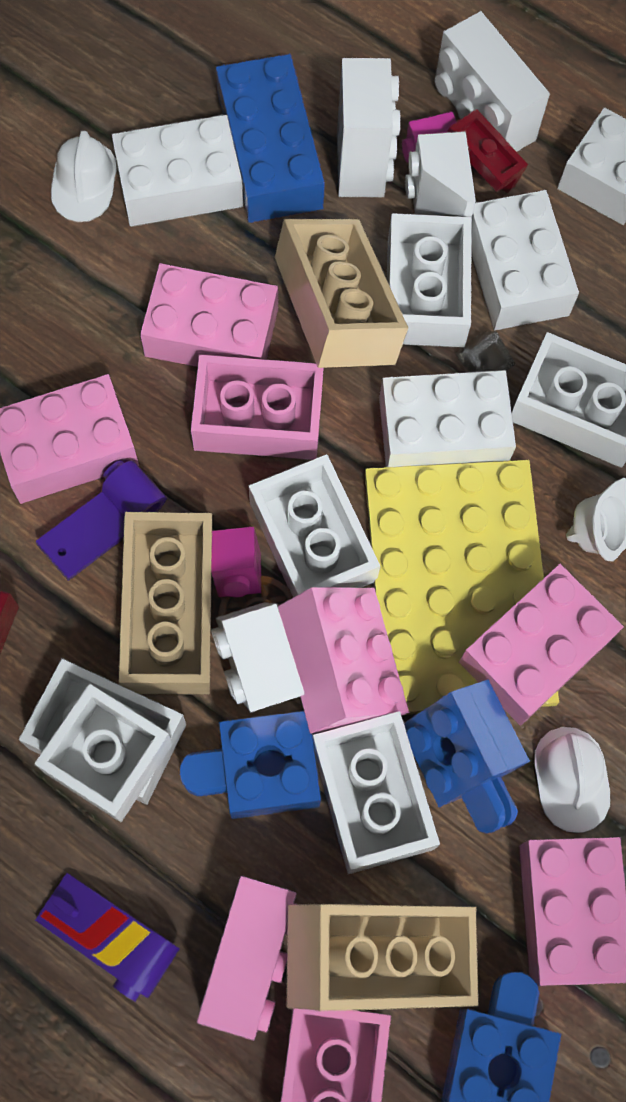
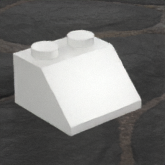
[405,132,476,218]

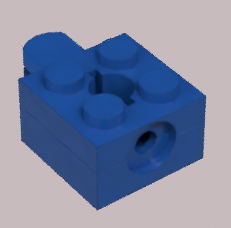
[404,679,530,833]
[180,711,321,819]
[441,972,561,1102]

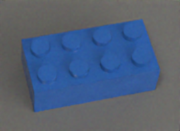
[216,54,325,223]

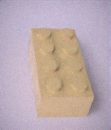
[275,219,408,368]
[119,512,212,694]
[287,905,478,1011]

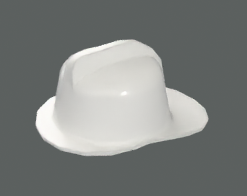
[51,131,117,222]
[566,478,626,561]
[535,727,610,833]

